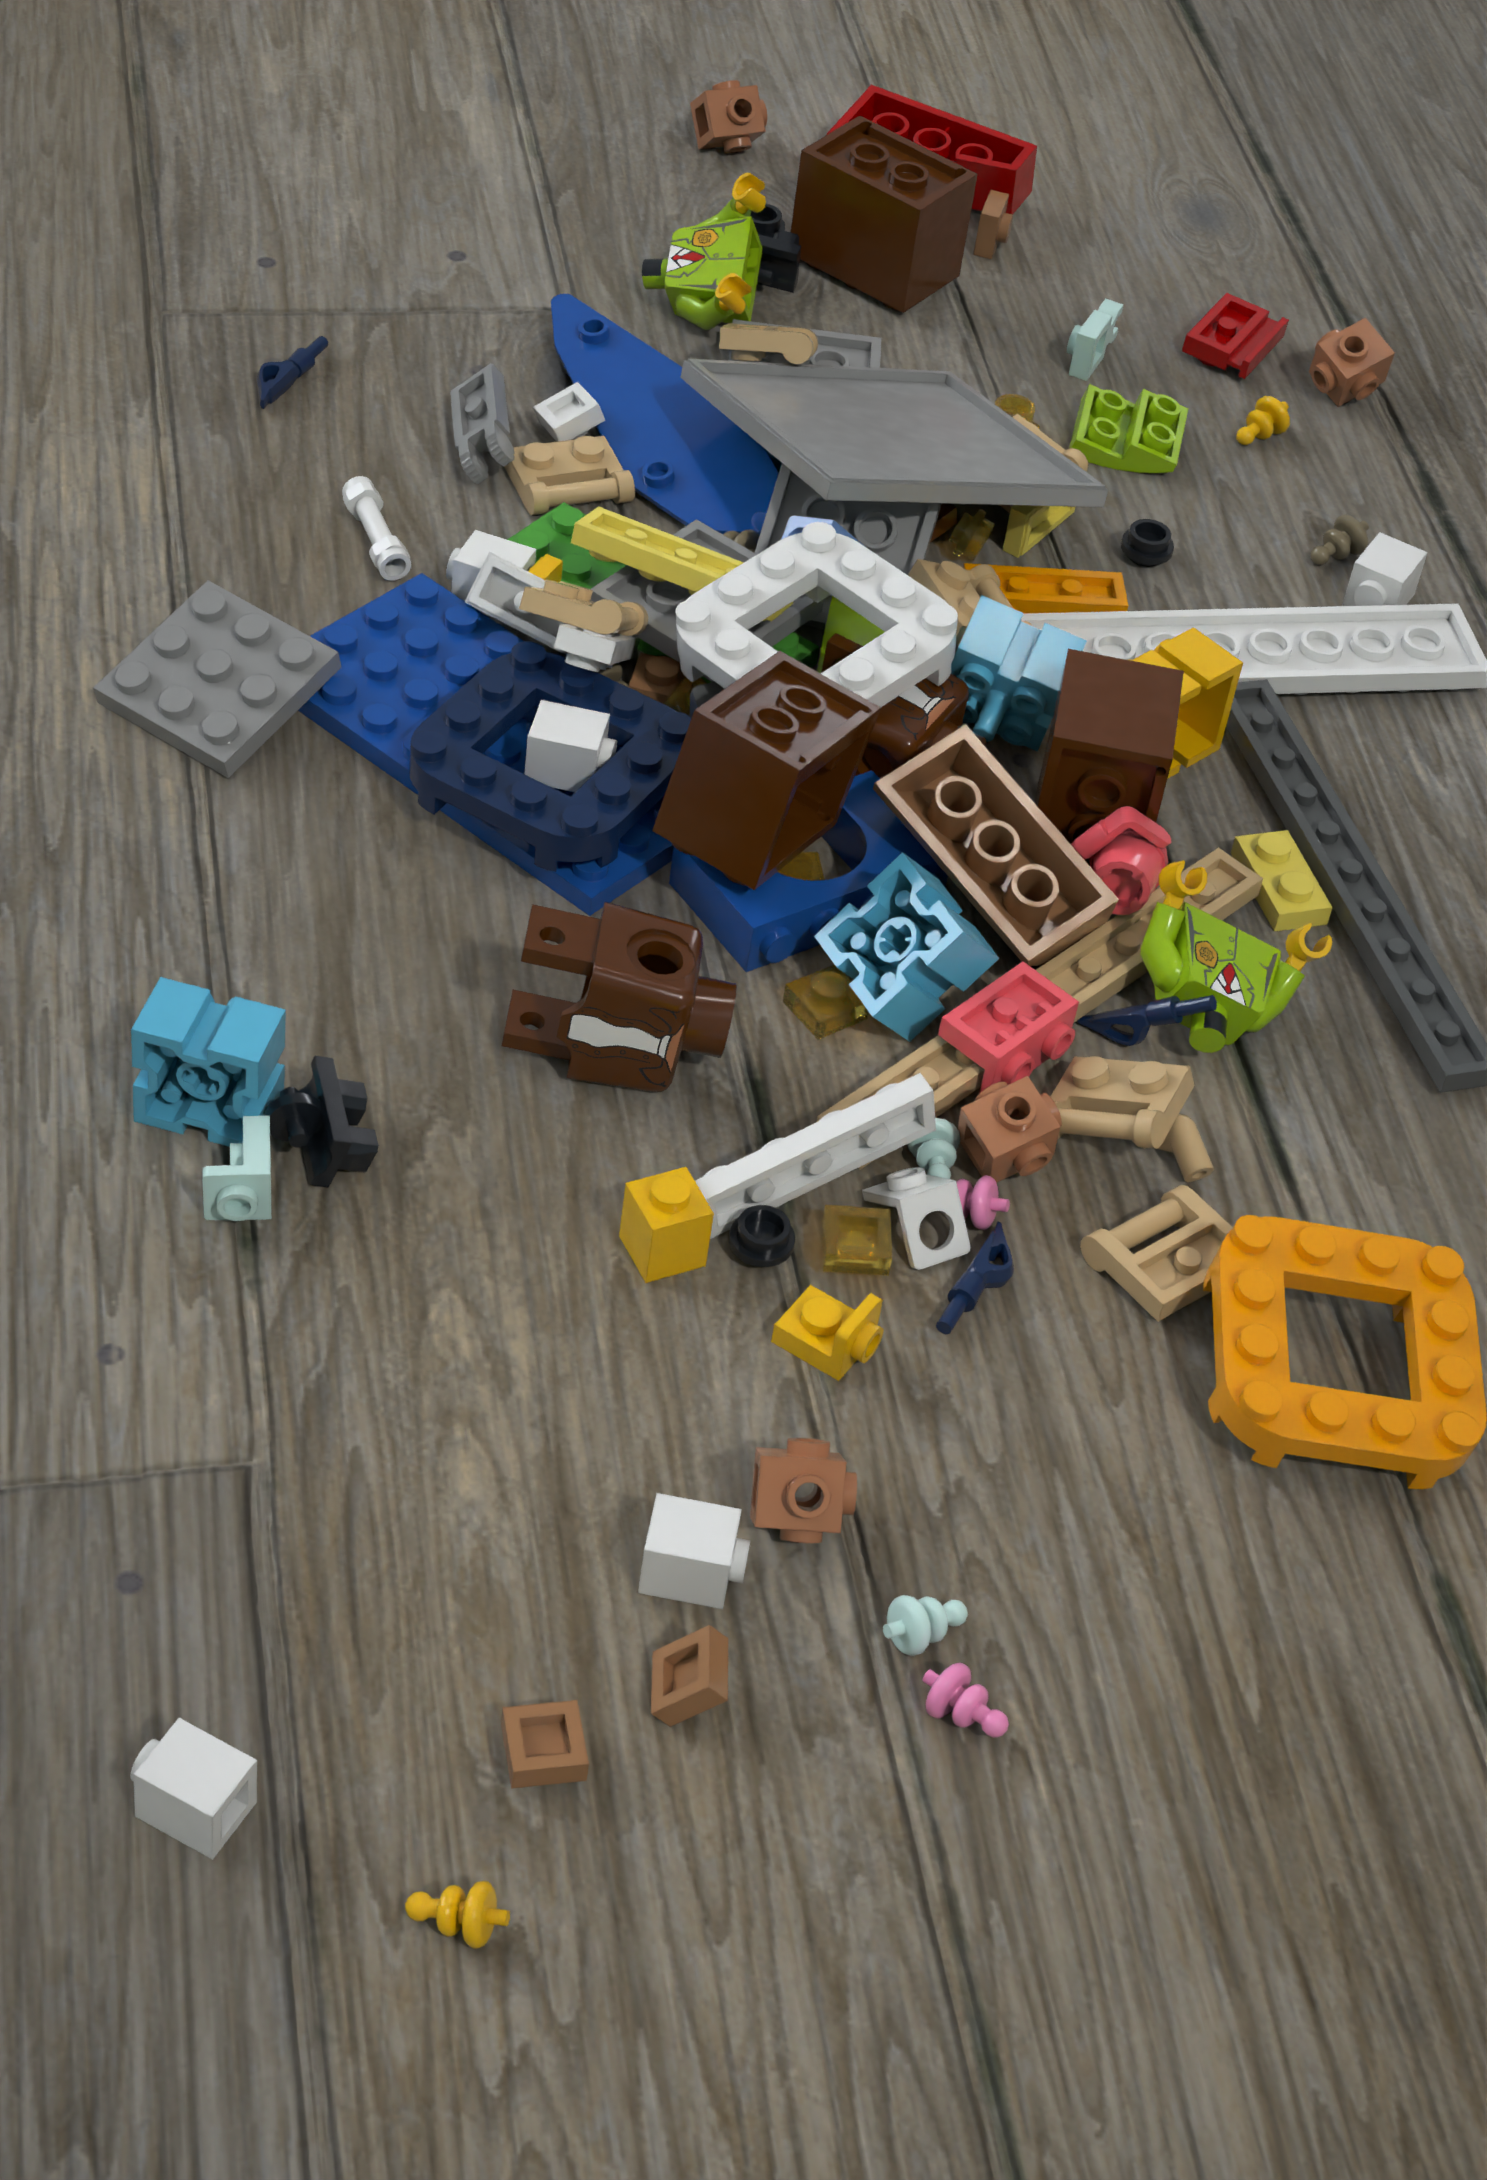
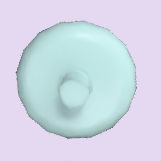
[907,1118,960,1179]
[883,1595,968,1656]

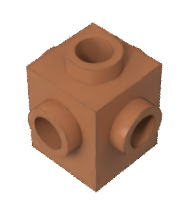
[690,80,767,153]
[1309,317,1395,407]
[957,1076,1062,1183]
[750,1438,857,1543]

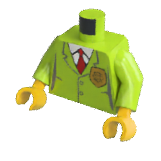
[642,173,766,330]
[1140,860,1332,1053]

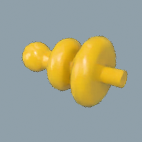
[1236,396,1290,445]
[405,1881,510,1949]

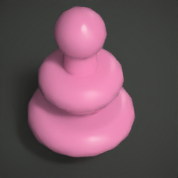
[956,1175,1010,1230]
[923,1663,1009,1738]

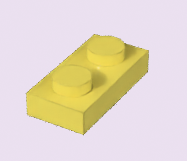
[1231,830,1333,931]

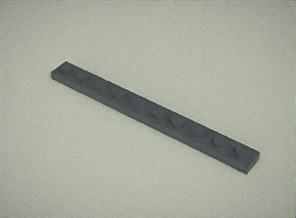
[1226,679,1487,1093]

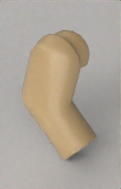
[1132,1114,1214,1182]

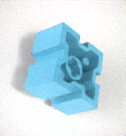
[951,595,1087,751]
[814,852,999,1042]
[131,977,286,1147]

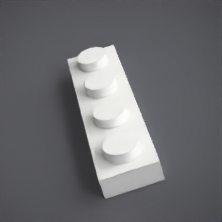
[553,624,640,672]
[695,1073,936,1239]

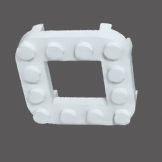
[676,522,958,707]

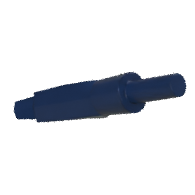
[257,336,328,409]
[1077,995,1217,1046]
[936,1221,1014,1334]

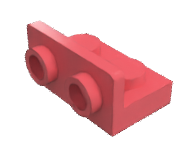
[938,961,1079,1093]

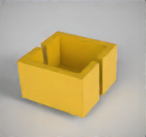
[1129,627,1243,778]

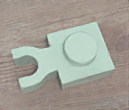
[1067,298,1123,381]

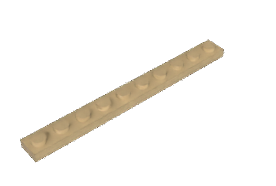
[817,847,1263,1170]

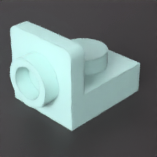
[202,1116,272,1221]

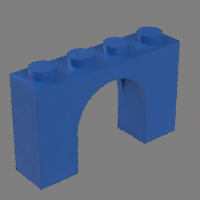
[669,770,948,972]

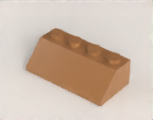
[873,724,1119,966]

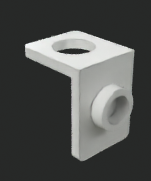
[862,1167,971,1270]

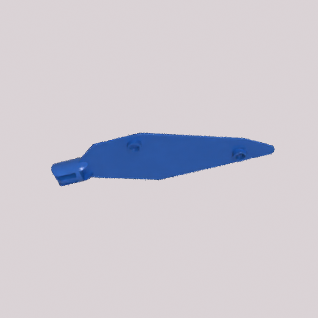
[551,294,779,536]

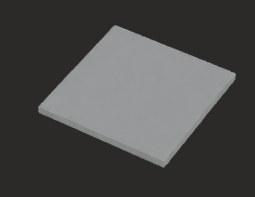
[680,359,1108,507]

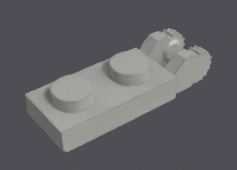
[450,363,515,484]

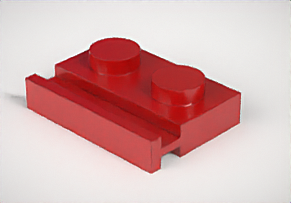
[1182,293,1289,379]

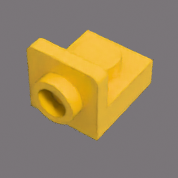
[771,1285,884,1381]

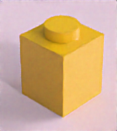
[619,1167,714,1283]

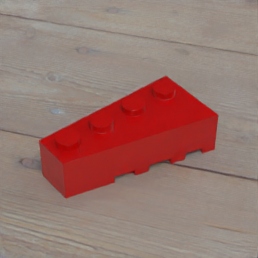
[827,84,1037,214]

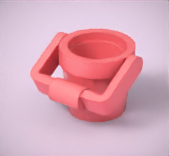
[1071,806,1171,915]

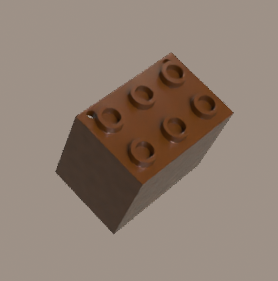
[791,116,978,313]
[1035,649,1184,866]
[652,651,881,890]

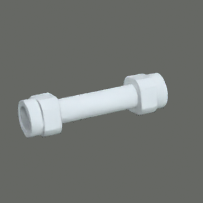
[342,476,411,581]

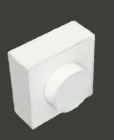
[533,382,605,442]

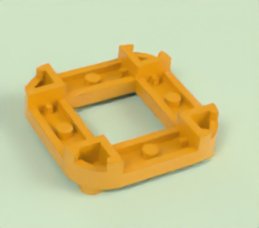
[1203,1215,1487,1489]

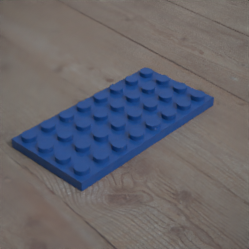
[298,573,674,916]

